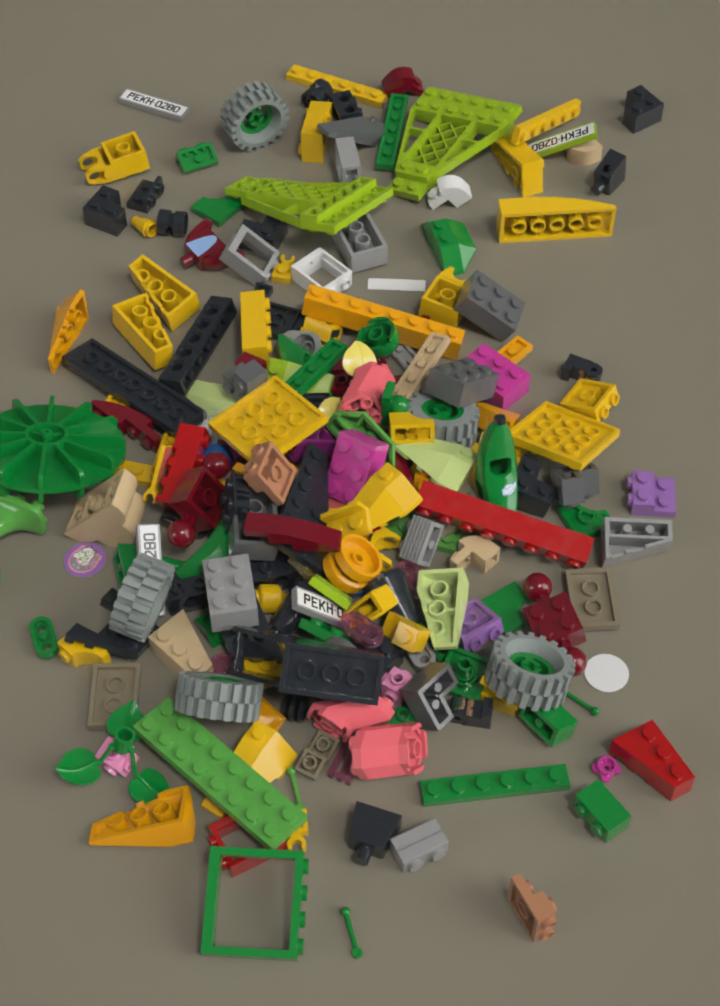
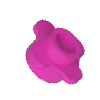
[592,755,621,782]

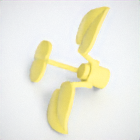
[318,341,385,431]

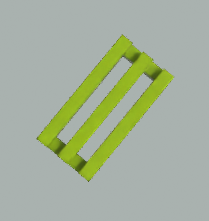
[308,573,353,610]

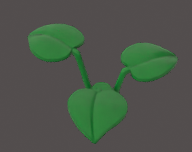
[55,700,170,804]

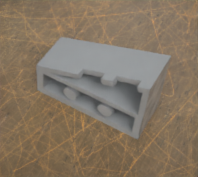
[601,517,673,568]

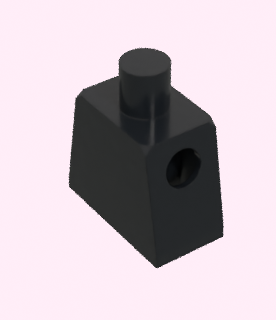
[591,148,626,195]
[349,801,402,866]

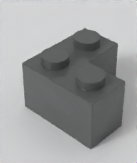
[222,359,268,401]
[550,463,600,508]
[399,662,459,731]

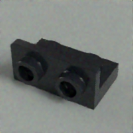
[126,176,165,214]

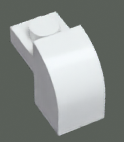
[427,175,472,210]

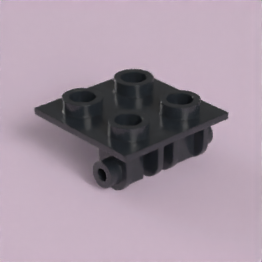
[220,470,250,533]

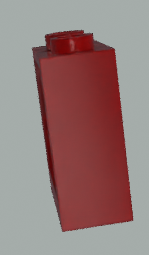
[207,816,287,878]

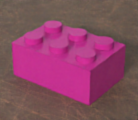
[466,343,531,410]
[328,429,389,504]

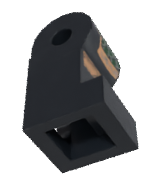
[561,353,603,382]
[449,696,494,729]

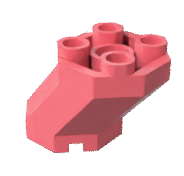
[337,361,396,424]
[306,696,395,743]
[349,722,428,780]

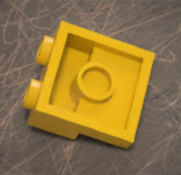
[559,378,620,421]

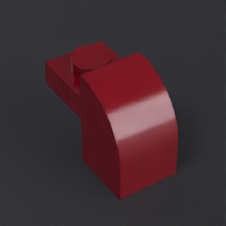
[381,66,424,97]

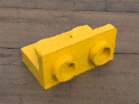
[320,501,373,539]

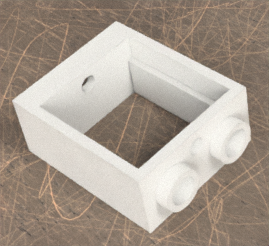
[291,247,352,293]

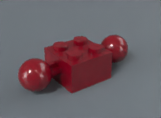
[167,452,230,549]
[523,573,587,677]

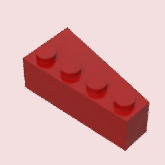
[155,423,211,513]

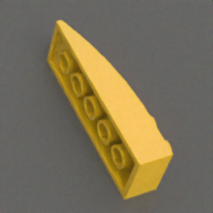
[496,197,617,243]

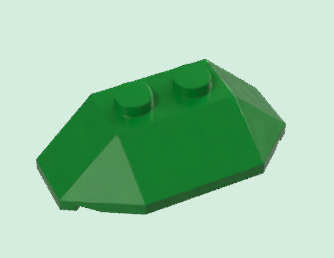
[421,218,476,276]

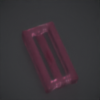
[328,735,356,786]

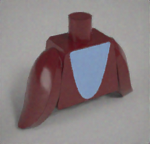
[180,217,246,271]

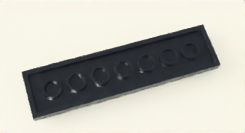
[62,338,208,437]

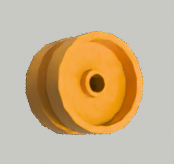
[323,534,382,594]

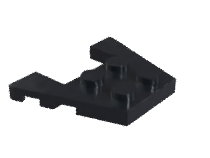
[255,282,307,340]
[64,588,160,660]

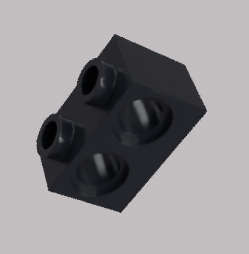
[329,90,363,121]

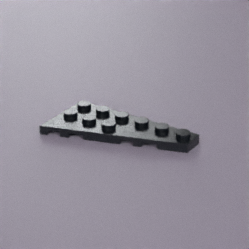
[269,442,329,579]

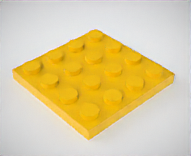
[207,375,329,462]
[510,401,620,471]

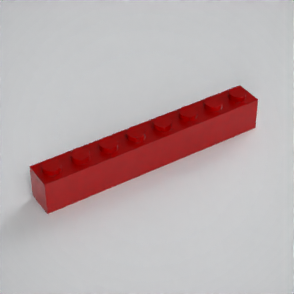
[413,480,595,569]

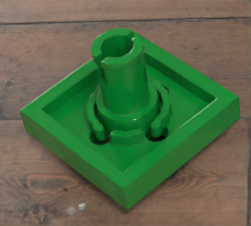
[298,617,353,643]
[444,647,489,700]

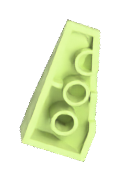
[184,380,237,419]
[395,439,477,492]
[417,568,469,650]

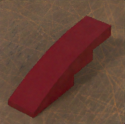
[243,512,342,552]

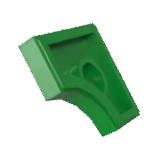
[191,195,244,227]
[556,504,610,538]
[480,581,528,636]

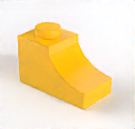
[389,412,435,444]
[381,611,431,652]
[57,636,112,668]

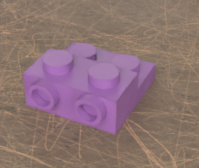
[626,470,676,518]
[458,598,504,651]

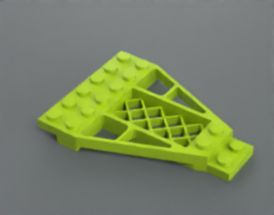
[388,86,522,201]
[225,176,393,235]

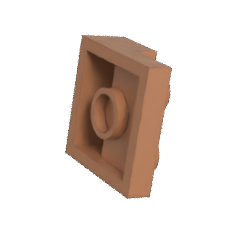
[243,441,297,506]
[507,873,558,943]

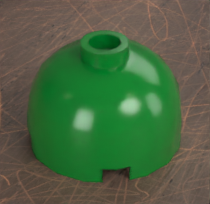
[357,317,399,359]

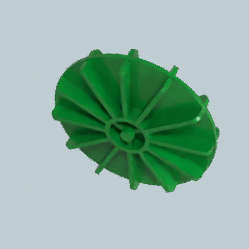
[0,395,126,503]

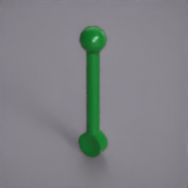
[566,692,600,716]
[340,907,362,959]

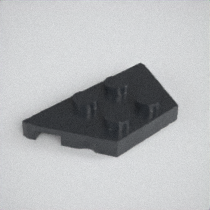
[219,595,283,664]

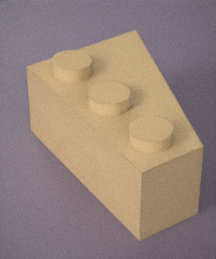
[148,609,214,676]

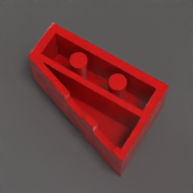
[608,719,695,802]

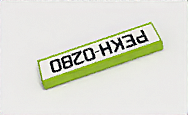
[527,121,598,157]

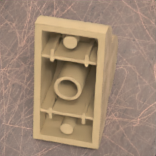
[64,468,147,547]

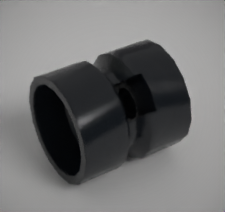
[301,79,333,108]
[156,209,189,236]

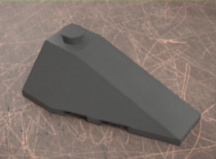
[317,116,386,147]

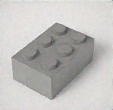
[331,212,388,273]
[202,554,259,632]

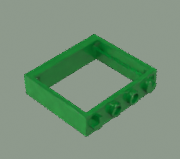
[201,846,309,962]

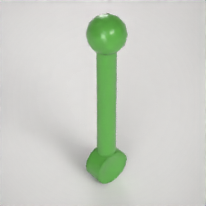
[286,766,305,809]

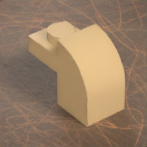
[565,139,603,166]
[450,535,501,574]

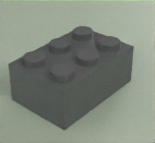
[454,270,525,342]
[424,358,500,408]
[228,487,279,561]

